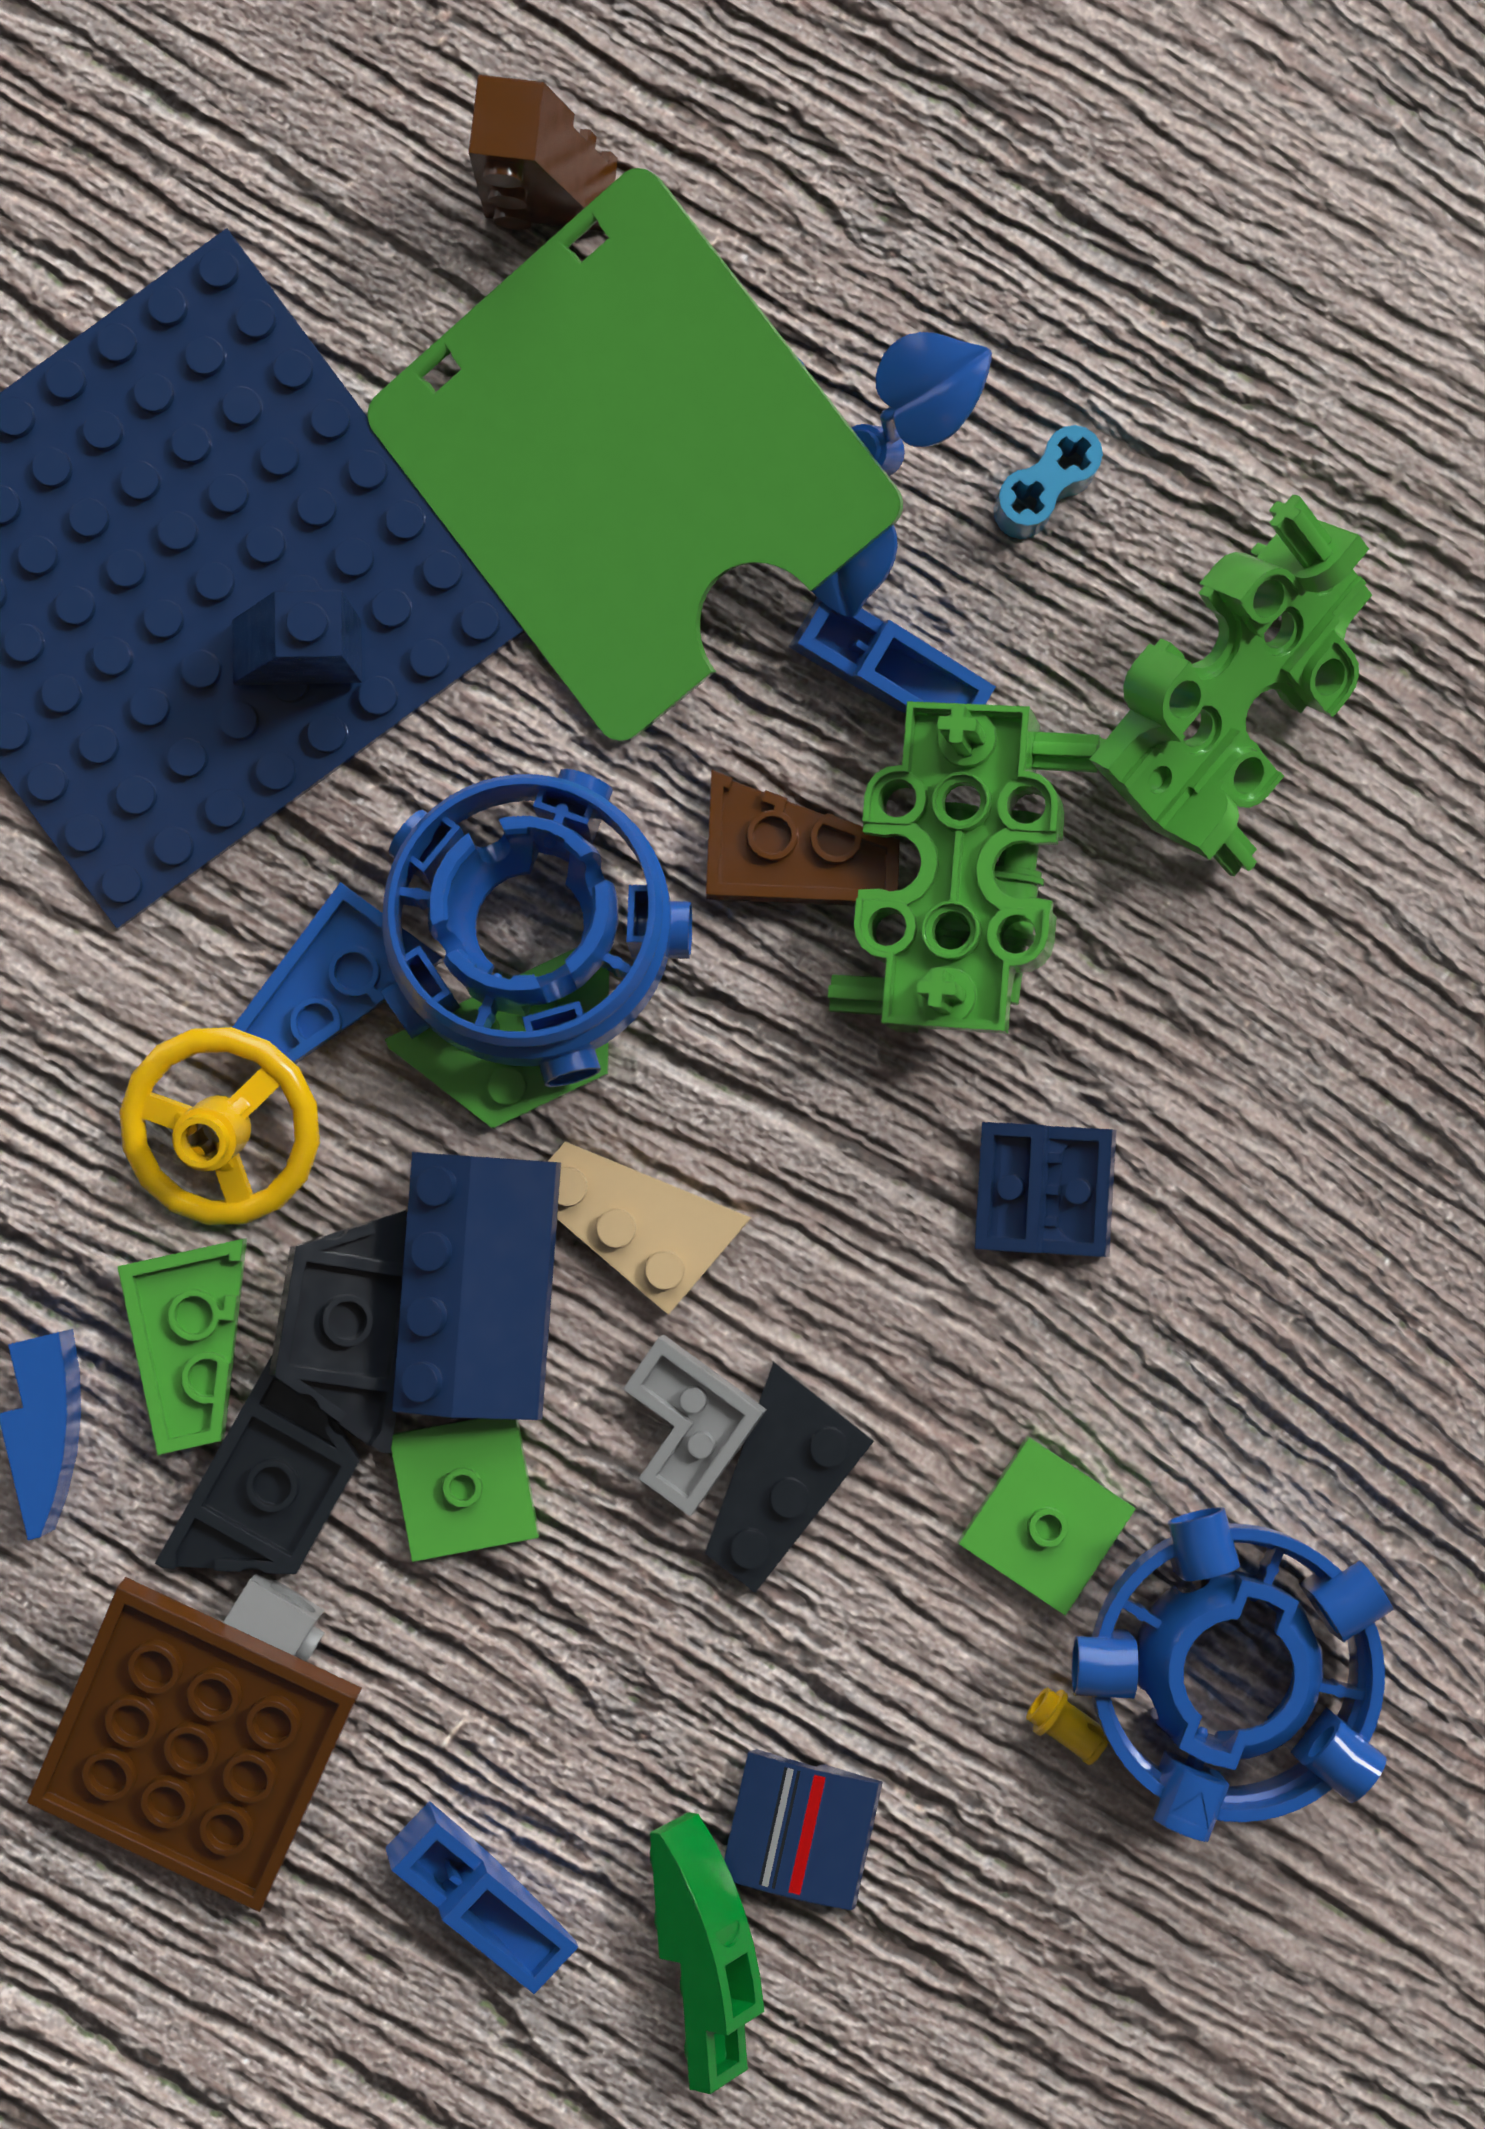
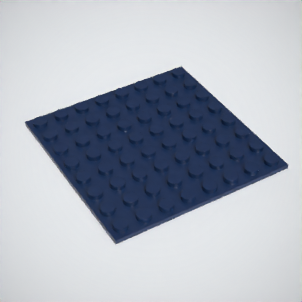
[0,228,525,929]

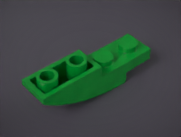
[650,1812,765,2094]

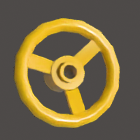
[119,1027,320,1225]

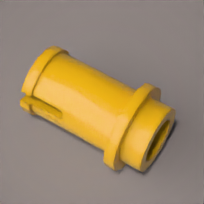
[1026,1687,1109,1765]

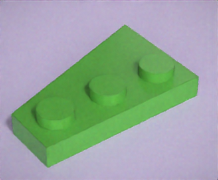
[117,1238,247,1455]

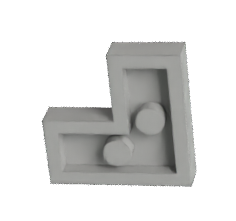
[623,1335,767,1516]

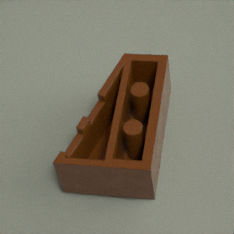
[469,75,618,231]

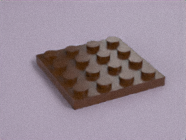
[27,1577,362,1912]

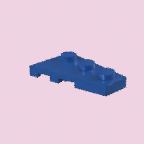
[232,882,444,1064]

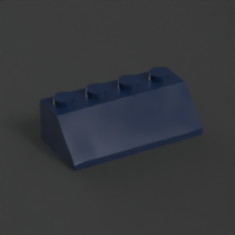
[393,1152,561,1420]

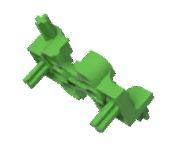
[1089,494,1372,877]
[828,701,1100,1034]

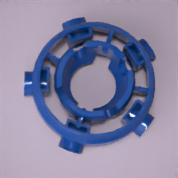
[380,769,692,1087]
[1071,1507,1394,1842]

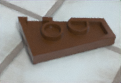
[706,770,900,906]

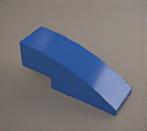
[788,598,996,714]
[0,1329,81,1540]
[385,1801,578,1994]

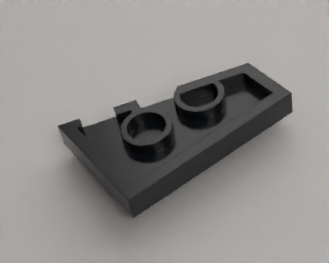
[705,1361,874,1593]

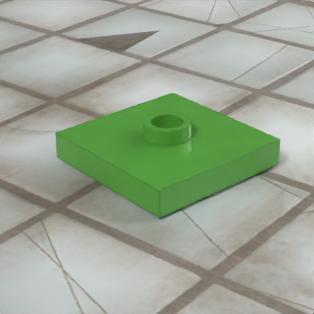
[391,1418,540,1562]
[957,1436,1136,1616]

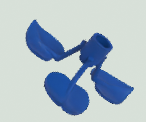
[798,332,992,617]

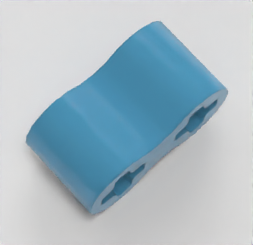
[993,425,1103,539]

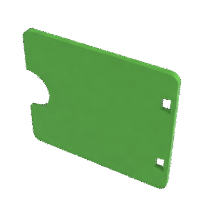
[368,168,903,741]

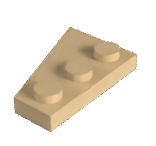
[548,1142,752,1315]

